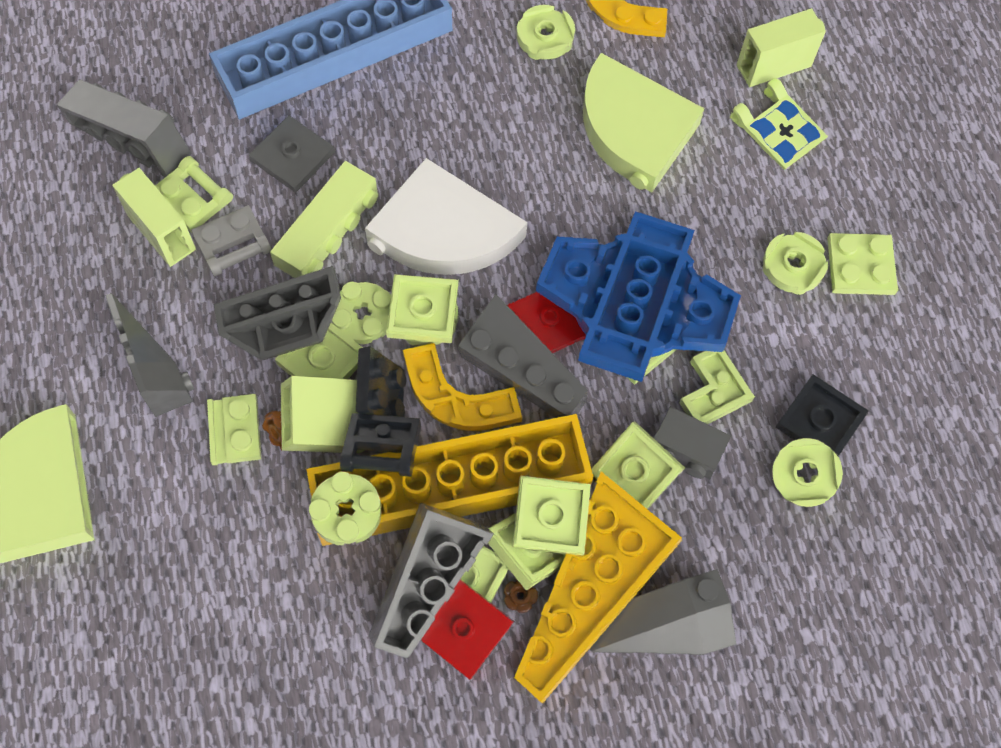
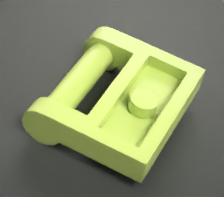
[155,156,233,233]

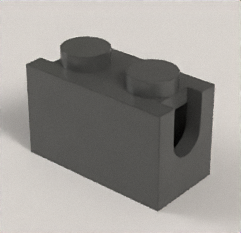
[654,406,731,480]

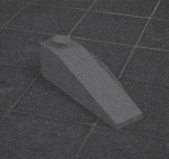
[105,293,195,417]
[590,569,736,655]

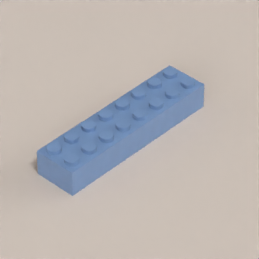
[209,0,453,120]

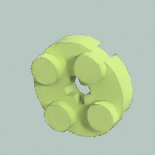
[517,5,575,60]
[763,232,828,295]
[332,282,391,344]
[772,438,843,507]
[309,472,381,545]

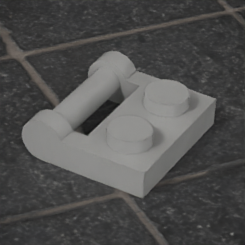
[191,205,272,277]

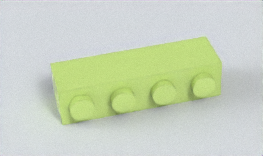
[270,161,378,278]

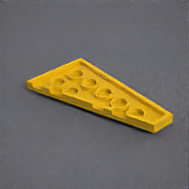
[514,471,682,703]

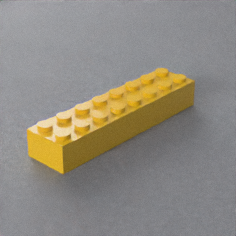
[306,414,593,546]

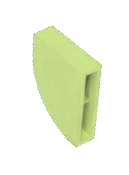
[583,53,705,192]
[0,404,94,563]

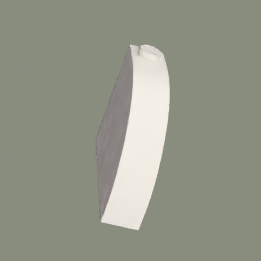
[365,158,527,275]

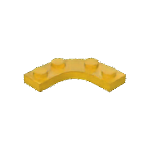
[586,0,668,38]
[403,343,523,431]

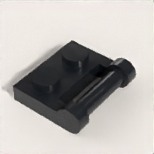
[340,413,421,477]

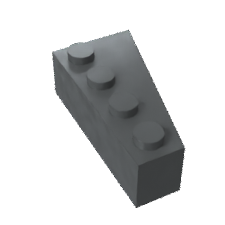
[458,294,588,418]

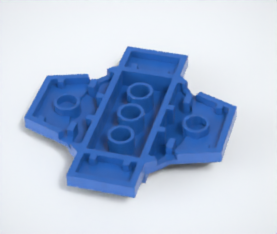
[536,211,741,382]

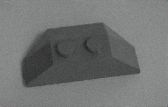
[213,266,341,360]

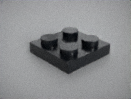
[356,346,406,417]
[775,374,869,456]

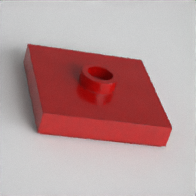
[507,292,586,353]
[421,579,515,680]

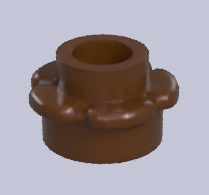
[504,580,538,613]

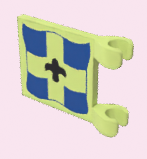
[730,78,828,170]

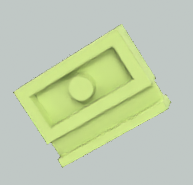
[207,394,261,465]

